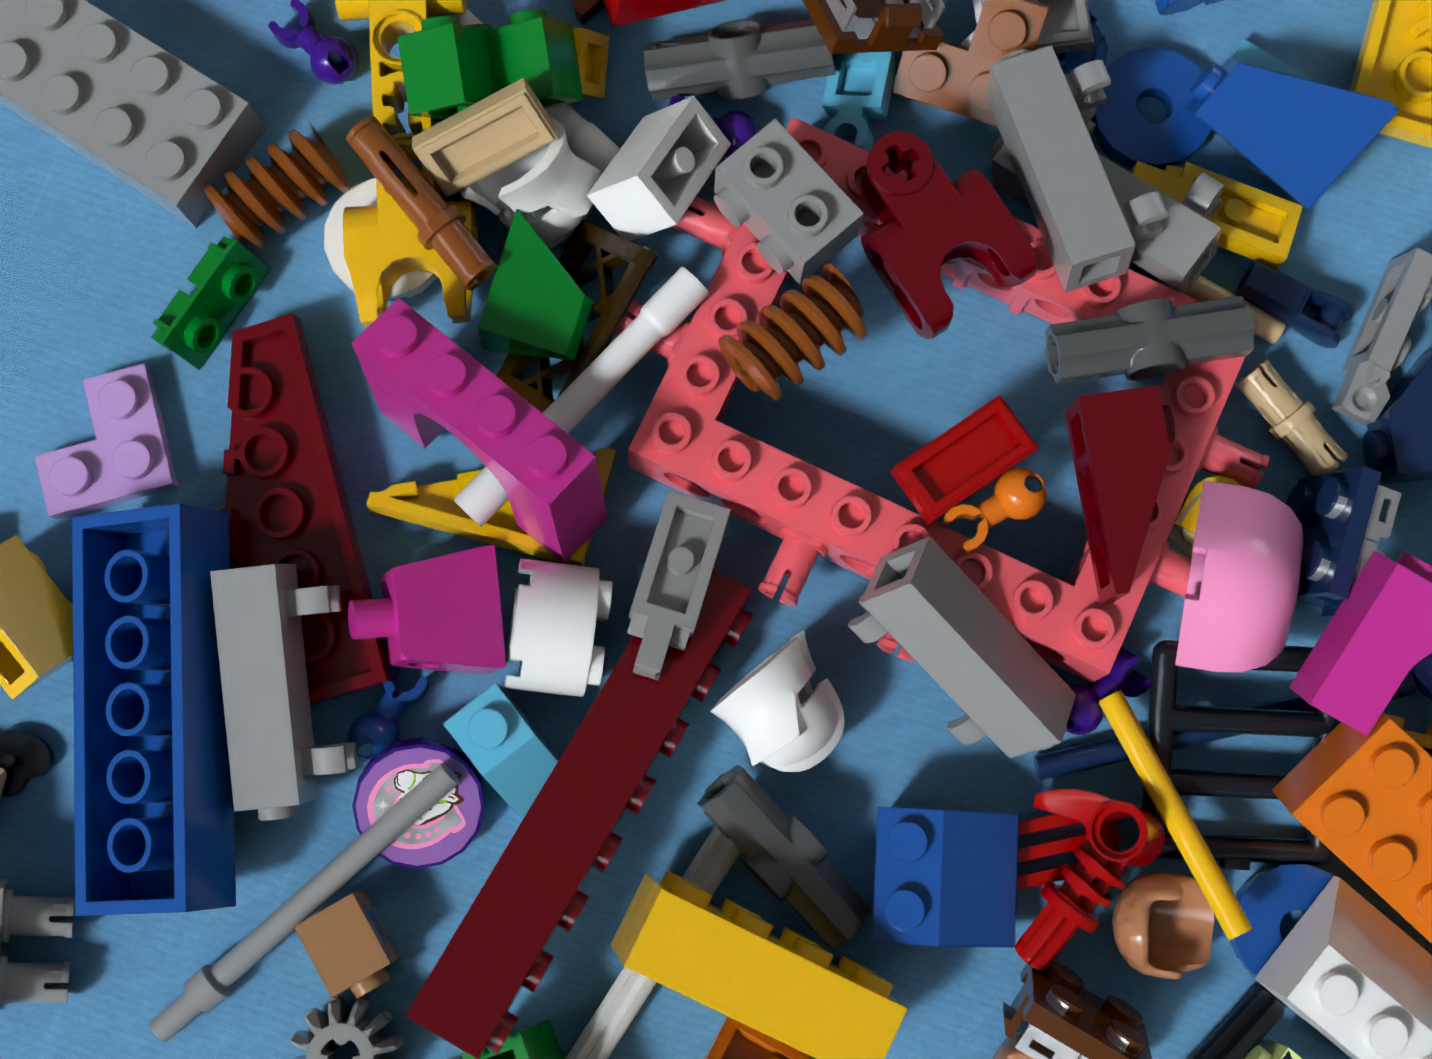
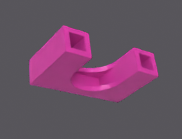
[352,298,608,564]
[1289,551,1432,736]

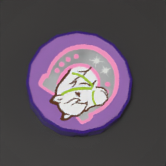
[352,737,485,869]

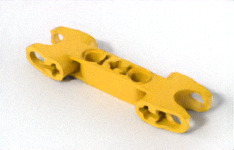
[335,0,479,328]

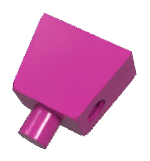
[348,545,507,674]

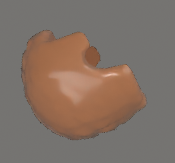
[1112,872,1215,979]

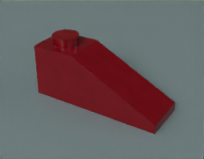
[1065,385,1175,605]

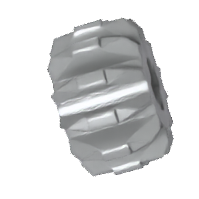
[290,996,403,1059]

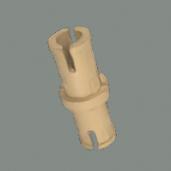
[1235,359,1349,477]

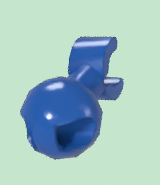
[347,666,429,762]

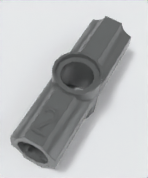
[643,19,836,101]
[1045,296,1256,385]
[697,765,871,949]

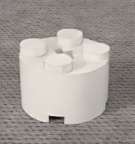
[504,558,612,697]

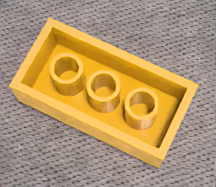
[610,870,908,1059]

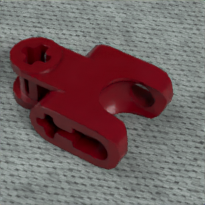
[861,131,1037,339]

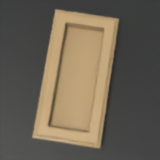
[412,78,558,197]

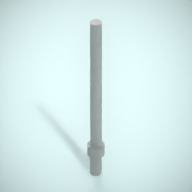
[150,763,459,1042]

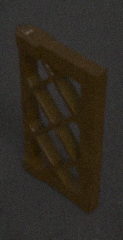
[496,219,658,413]

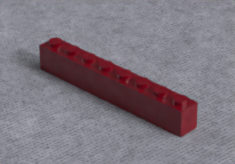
[405,568,753,1059]

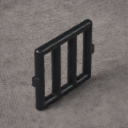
[1142,640,1340,870]

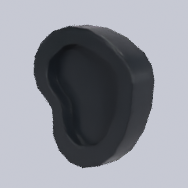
[0,731,54,797]

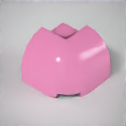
[1175,481,1304,672]

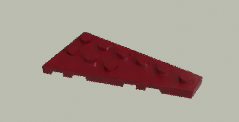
[220,313,394,706]

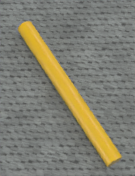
[1098,690,1253,940]

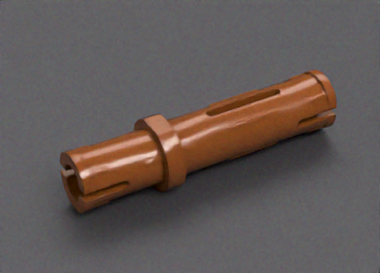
[346,116,497,290]

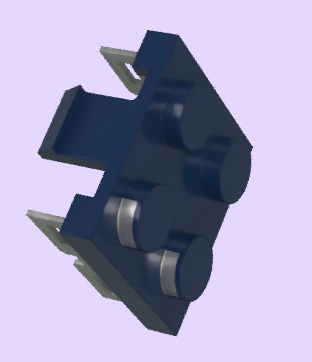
[1285,466,1402,617]

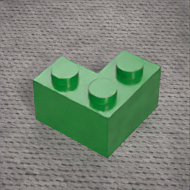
[397,10,583,120]

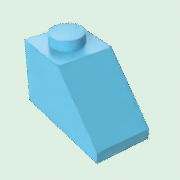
[443,683,559,820]

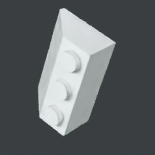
[1254,875,1432,1059]

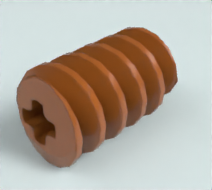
[203,122,349,248]
[718,263,868,401]

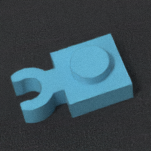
[822,52,898,151]

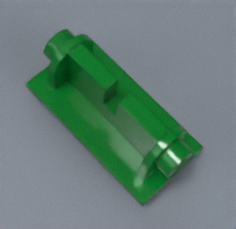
[151,236,271,370]

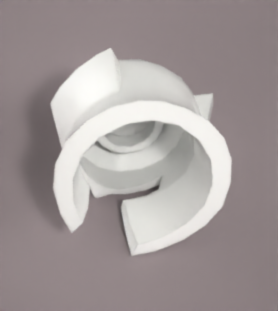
[459,119,601,249]
[710,630,845,772]

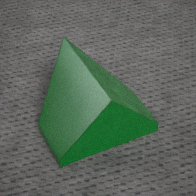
[478,209,594,360]

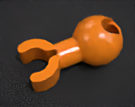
[943,468,1047,554]

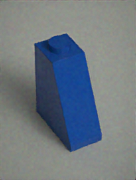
[1186,58,1399,210]

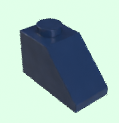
[1363,349,1432,484]

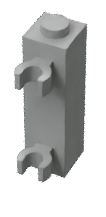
[986,45,1168,293]
[990,107,1225,295]
[848,536,1076,759]
[210,564,358,821]

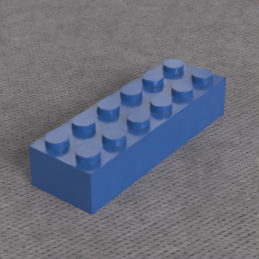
[72,503,236,916]

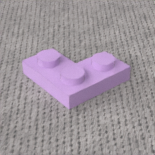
[35,364,179,520]

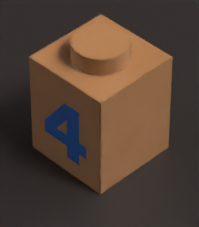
[294,890,401,1000]

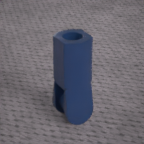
[1234,259,1355,348]

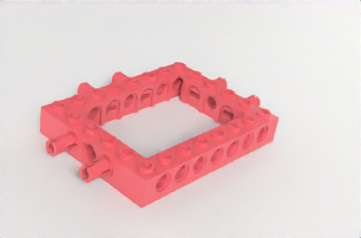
[617,117,1269,683]

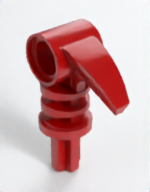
[1015,789,1165,972]

